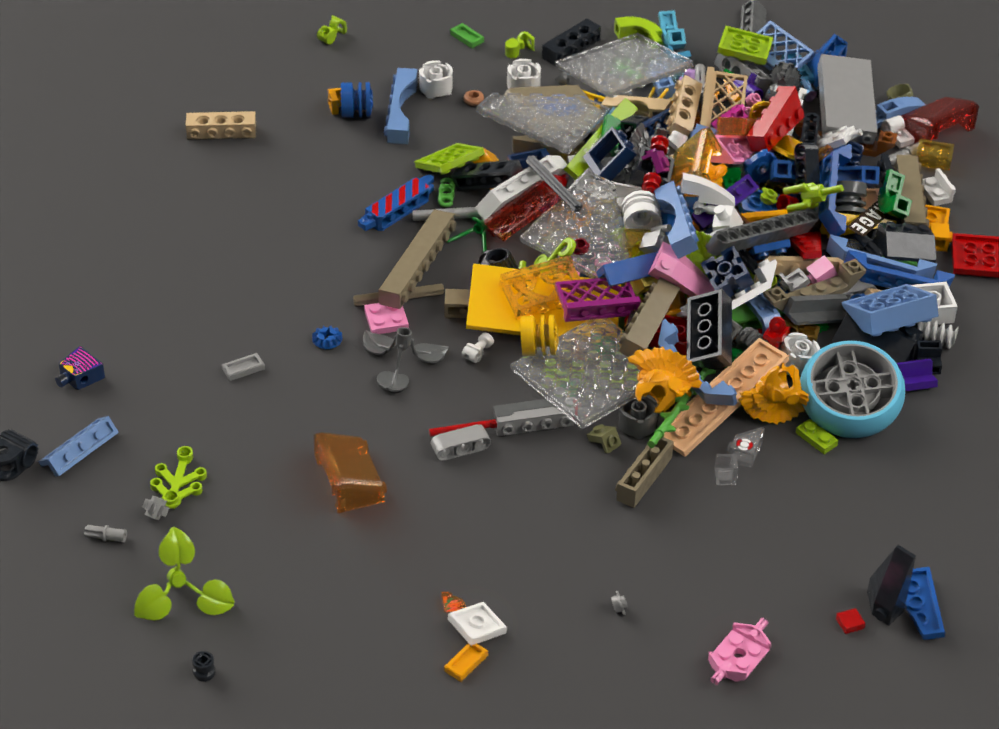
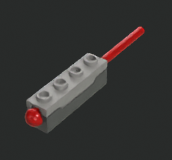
[429,395,582,436]

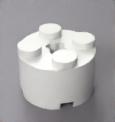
[507,59,541,89]
[419,61,453,99]
[779,333,820,375]

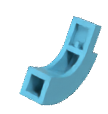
[658,10,686,50]

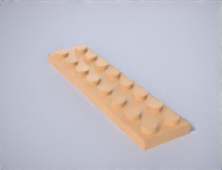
[664,338,789,457]

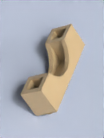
[601,94,672,124]

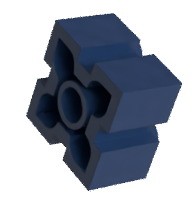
[700,245,755,297]

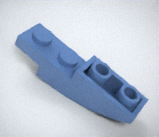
[876,97,928,129]

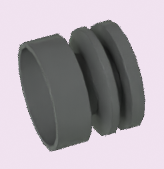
[835,180,867,216]

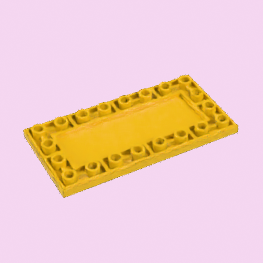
[466,263,621,344]

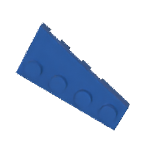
[905,567,945,640]

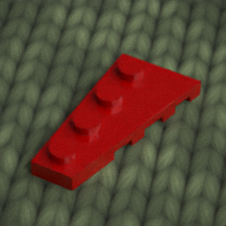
[789,231,822,259]

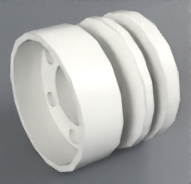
[621,190,662,239]

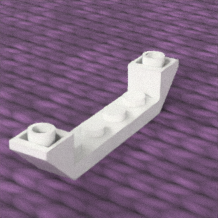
[475,155,567,222]
[676,259,777,318]

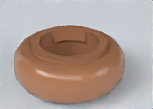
[464,90,484,106]

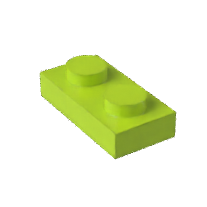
[796,419,839,454]

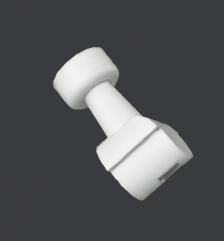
[462,332,494,363]

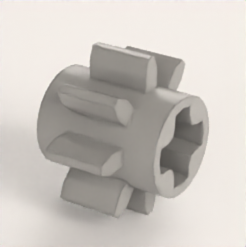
[142,495,169,520]

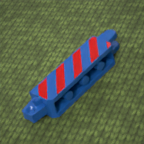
[358,175,434,231]

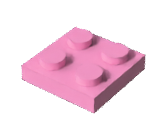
[364,303,409,334]

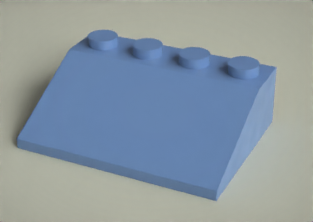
[842,284,939,336]

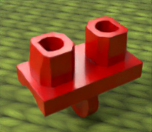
[763,317,790,349]

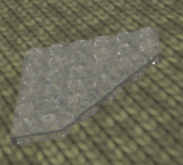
[476,93,610,155]
[520,170,629,279]

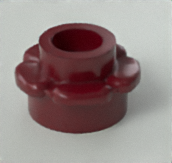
[573,238,589,255]

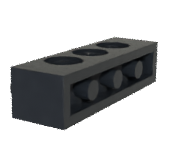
[542,18,601,66]
[451,159,523,191]

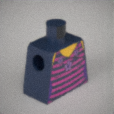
[55,346,105,390]

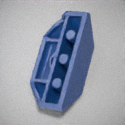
[807,34,848,88]

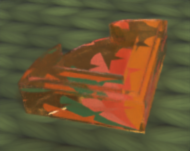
[441,592,466,613]

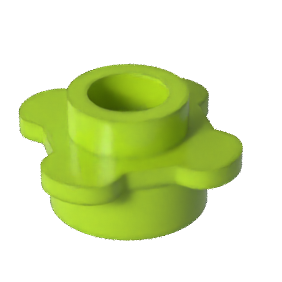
[760,187,778,205]

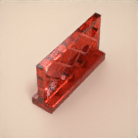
[483,180,562,241]

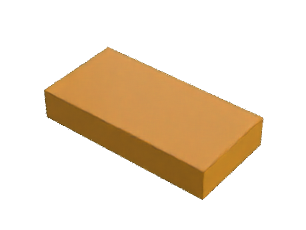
[444,643,488,682]

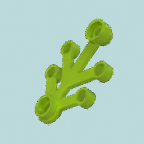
[150,446,207,509]

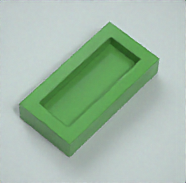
[450,23,484,49]

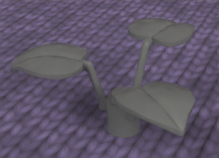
[363,327,449,392]

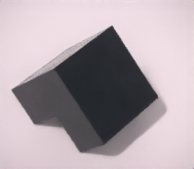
[914,340,942,374]

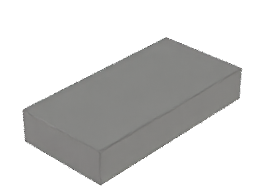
[222,353,265,381]

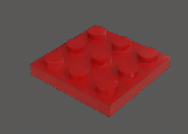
[951,233,999,278]

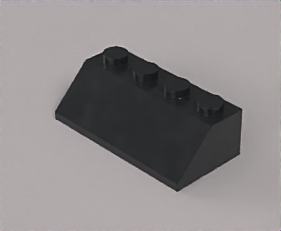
[687,289,732,370]

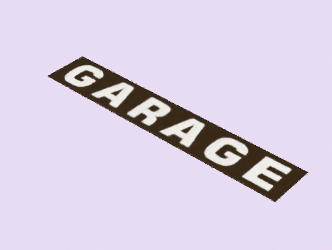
[847,200,888,237]

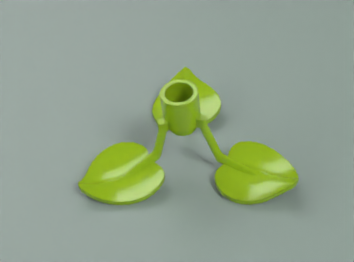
[134,527,235,620]

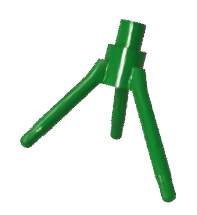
[446,217,489,252]

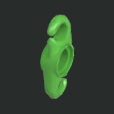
[438,178,455,207]

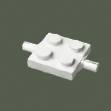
[817,126,863,154]

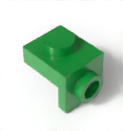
[722,167,741,190]

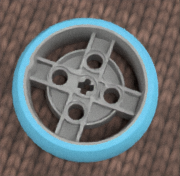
[800,341,905,438]

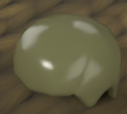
[886,84,913,100]

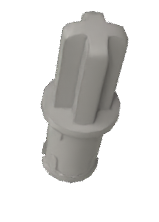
[84,525,127,543]

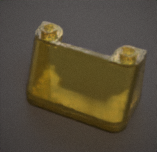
[670,127,722,197]

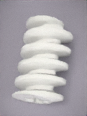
[918,321,959,349]

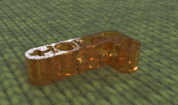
[717,117,760,136]

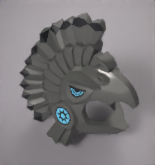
[761,62,804,111]

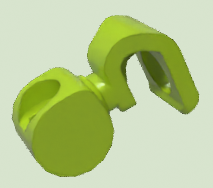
[317,16,347,44]
[505,32,534,58]

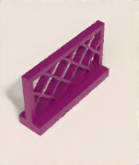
[554,277,641,322]

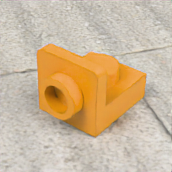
[328,88,341,115]

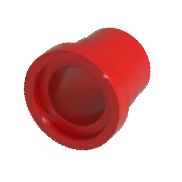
[776,194,799,212]

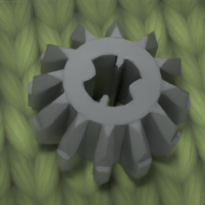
[735,327,767,351]

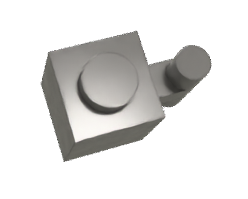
[639,224,672,254]

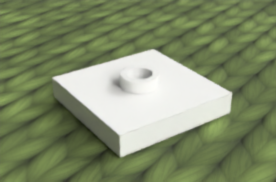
[448,602,507,646]

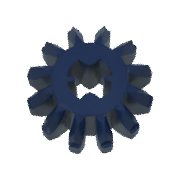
[842,141,864,167]

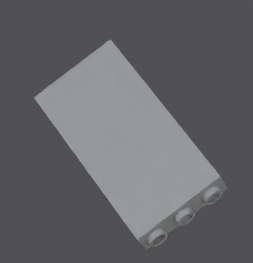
[817,54,877,144]

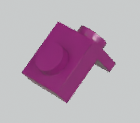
[641,148,670,174]

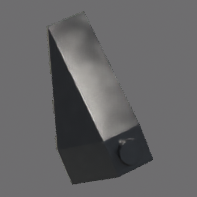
[867,545,916,626]

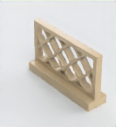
[700,67,748,135]

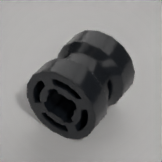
[192,651,215,682]

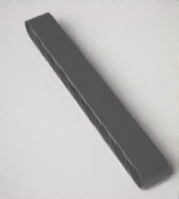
[706,209,819,256]

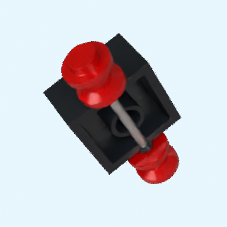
[629,135,675,194]

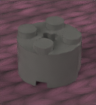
[618,393,658,440]

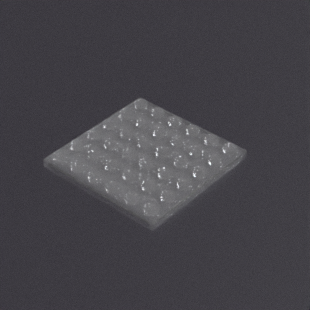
[555,33,694,98]
[510,318,640,429]

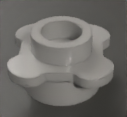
[611,590,628,615]

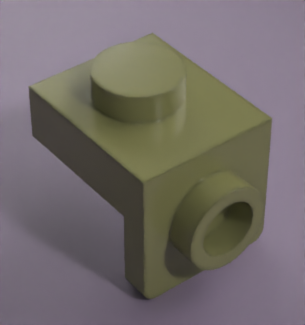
[587,424,621,453]

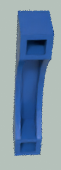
[769,160,880,188]

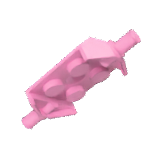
[708,618,771,685]

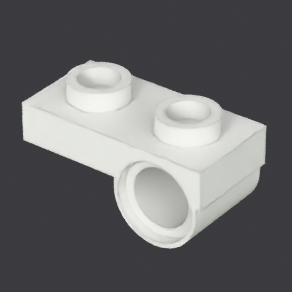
[880,115,915,148]

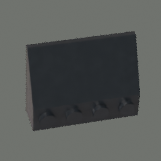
[830,313,923,363]

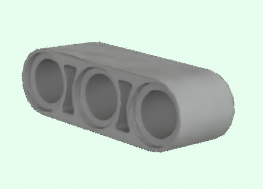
[430,424,491,461]

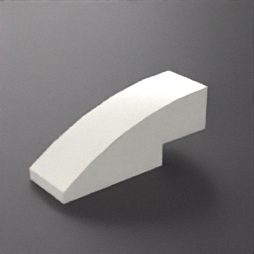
[681,173,735,207]

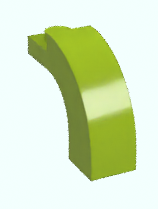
[614,17,663,55]

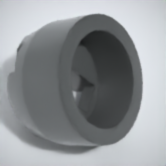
[555,72,570,86]

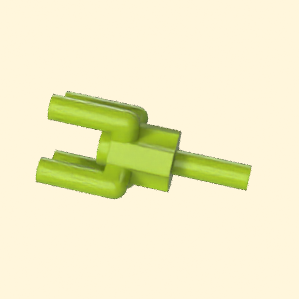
[783,183,844,213]

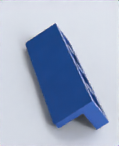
[596,251,658,286]

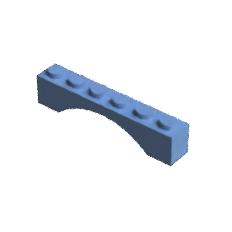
[384,68,418,144]
[654,181,699,259]

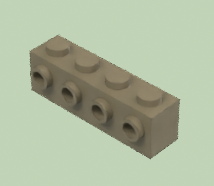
[615,437,674,508]

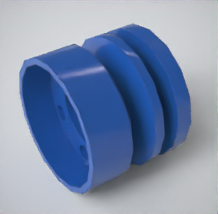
[341,82,373,118]

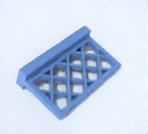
[757,20,815,71]

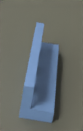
[38,416,119,477]

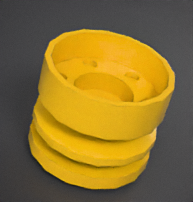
[521,315,559,357]

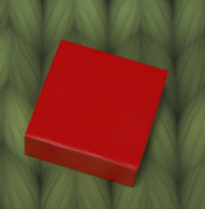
[836,608,865,634]

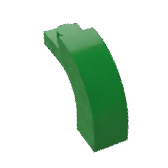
[878,169,912,219]

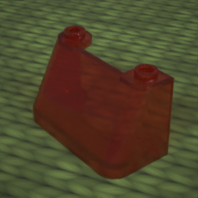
[901,97,979,151]

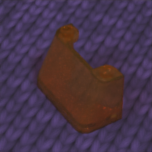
[313,432,387,513]

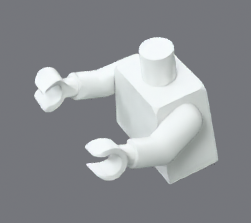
[693,201,743,237]

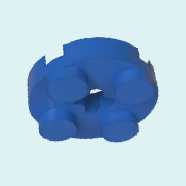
[743,149,778,183]

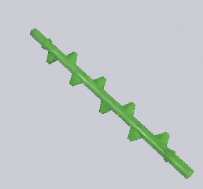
[648,368,716,448]

